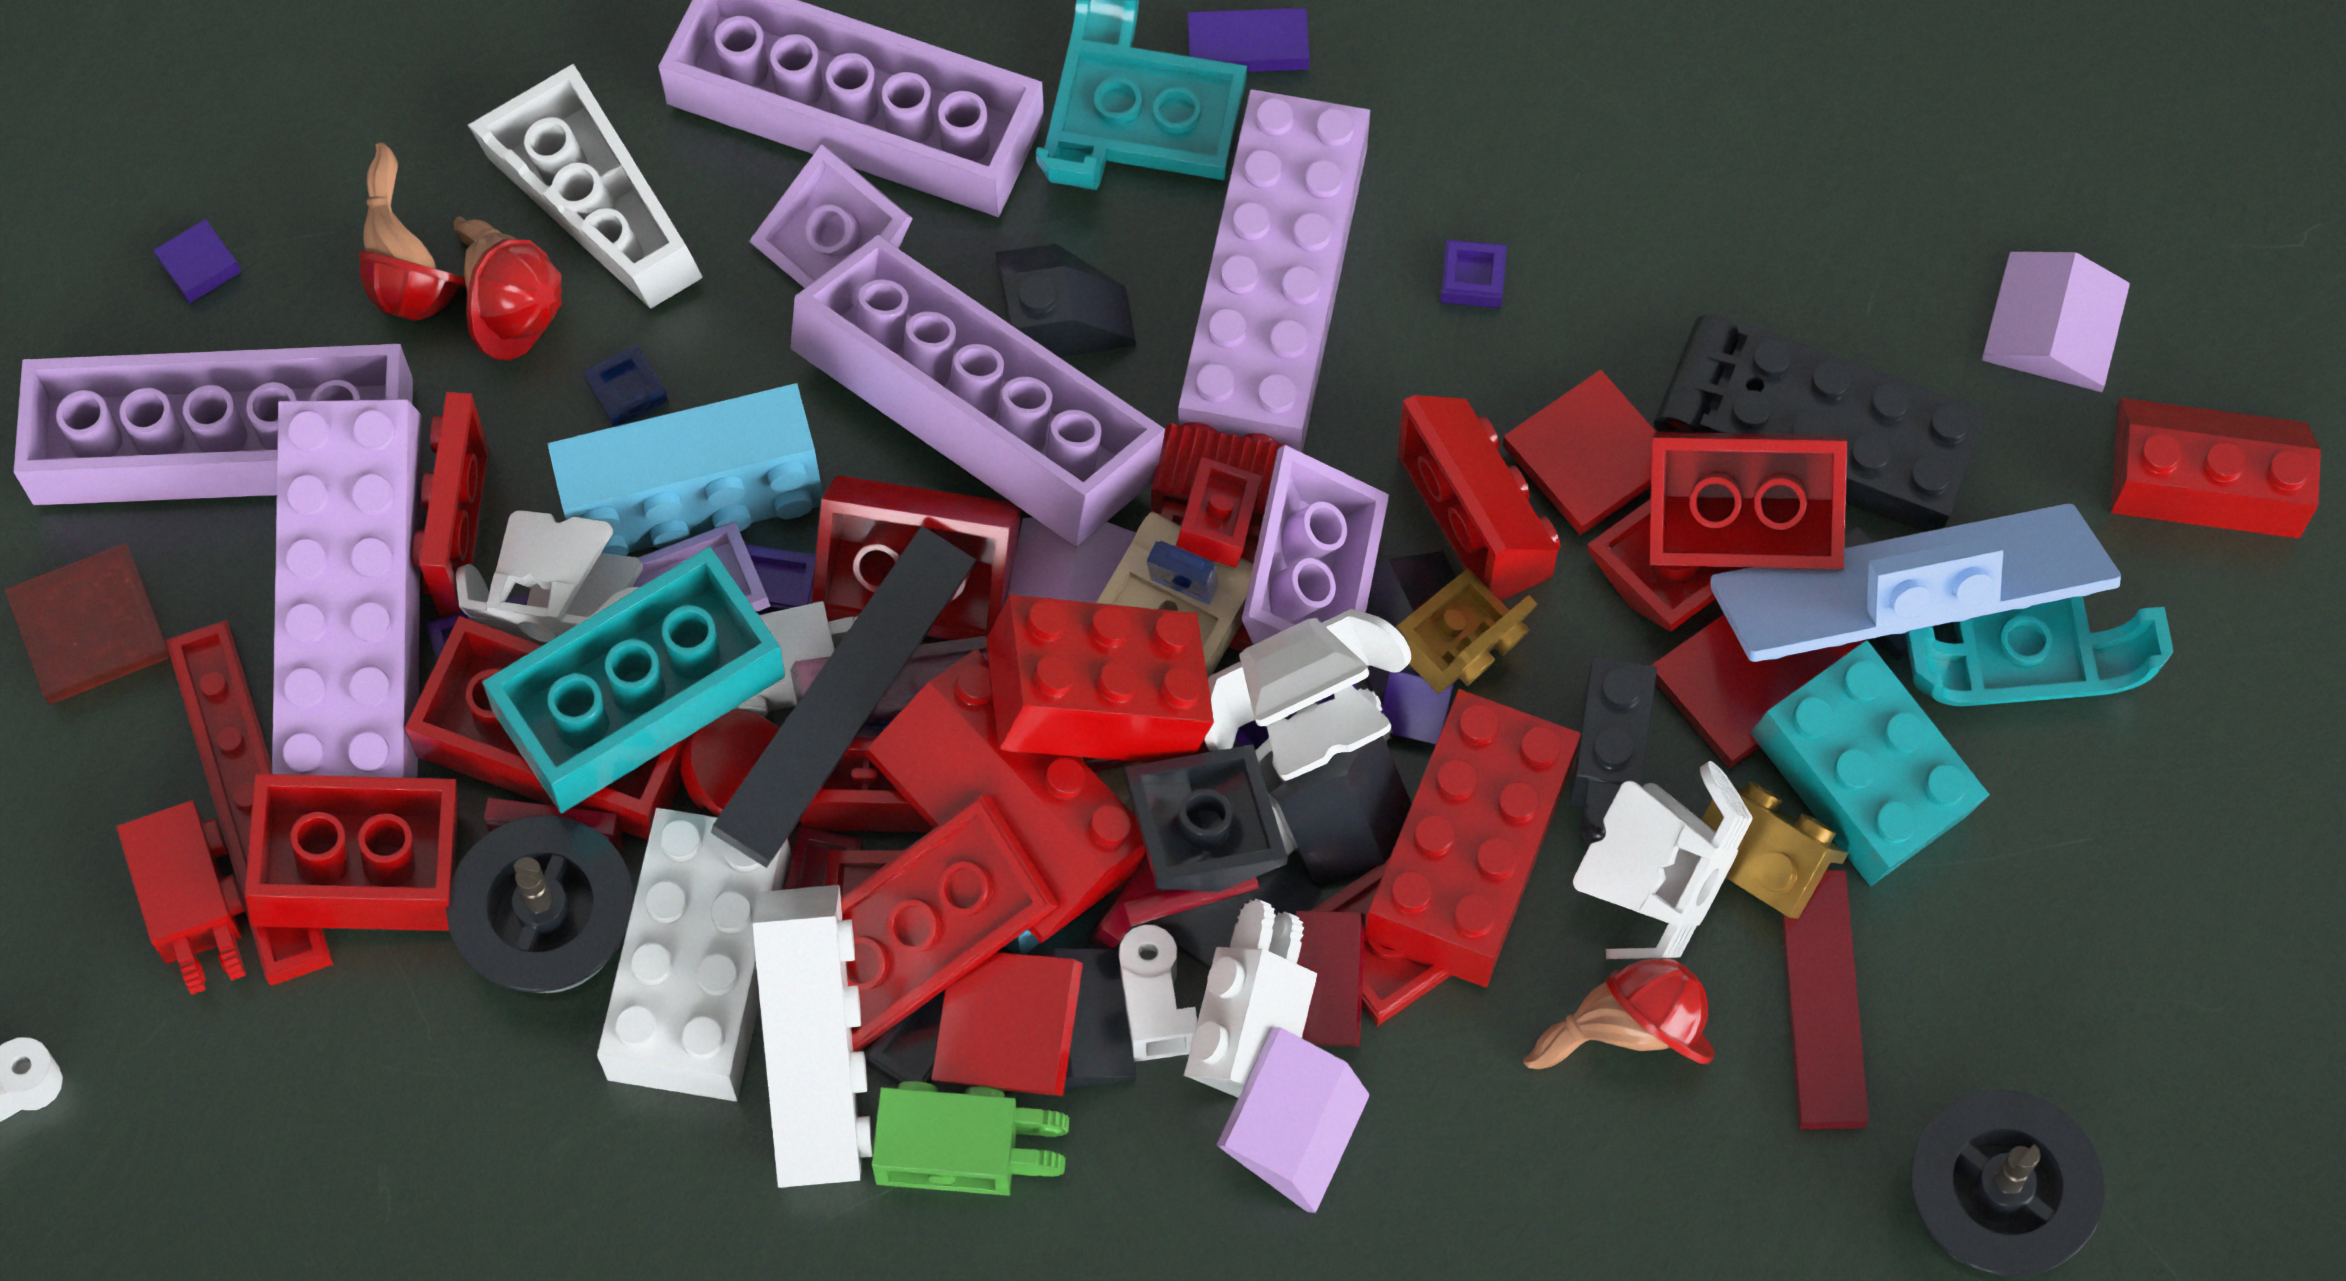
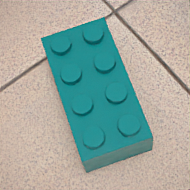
[482,546,785,813]

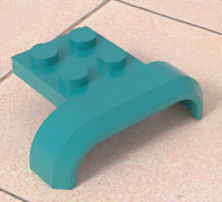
[1036,0,1247,190]
[1905,528,2173,706]

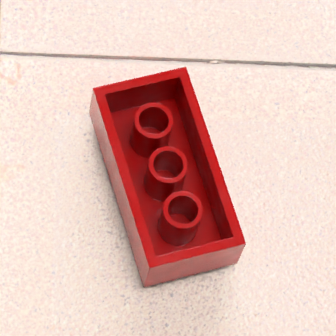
[405,616,691,841]
[1364,689,1581,988]

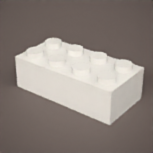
[597,808,792,1102]

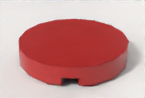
[681,708,780,817]

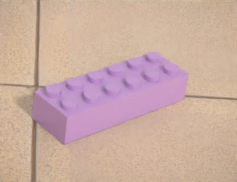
[659,0,1044,217]
[1178,89,1370,453]
[790,235,1165,547]
[14,344,413,505]
[272,399,422,778]

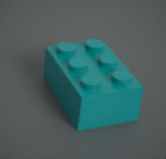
[1750,640,1990,887]

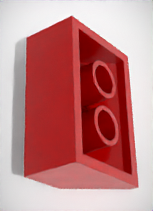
[1397,395,1561,601]
[2111,398,2321,538]
[1650,432,1847,569]
[812,475,1021,645]

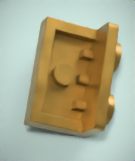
[1396,568,1538,695]
[1701,781,1848,919]

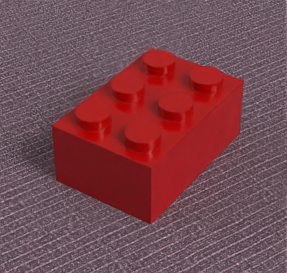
[986,594,1214,763]
[245,774,459,931]

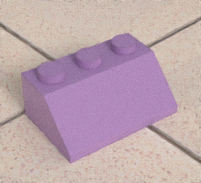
[1242,445,1389,645]

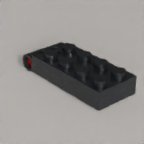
[1654,315,1988,532]

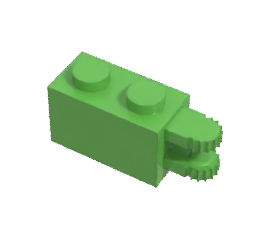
[872,1081,1070,1196]

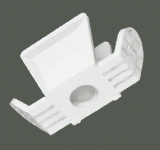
[456,510,643,646]
[1204,609,1411,780]
[1573,761,1753,959]

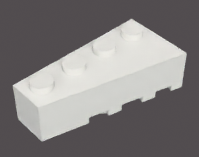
[468,64,703,309]
[753,885,873,1187]

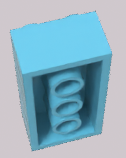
[547,383,823,556]

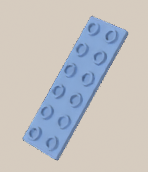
[1711,503,2121,662]

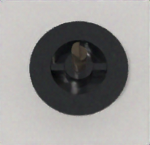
[446,816,634,993]
[1911,1090,2104,1277]

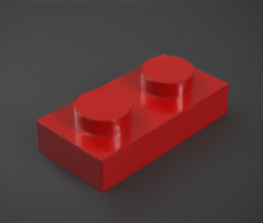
[1175,457,1262,568]

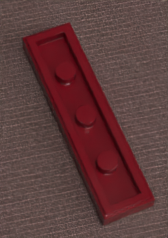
[1780,870,1869,1130]

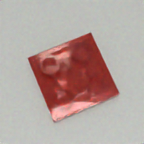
[5,543,171,705]

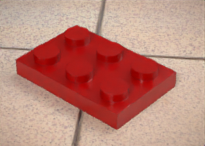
[412,392,490,618]

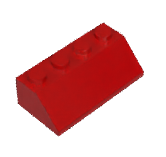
[865,649,1146,943]

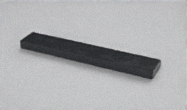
[711,526,976,868]

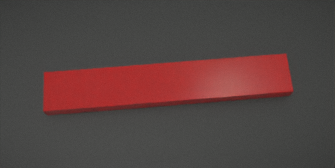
[166,620,333,986]

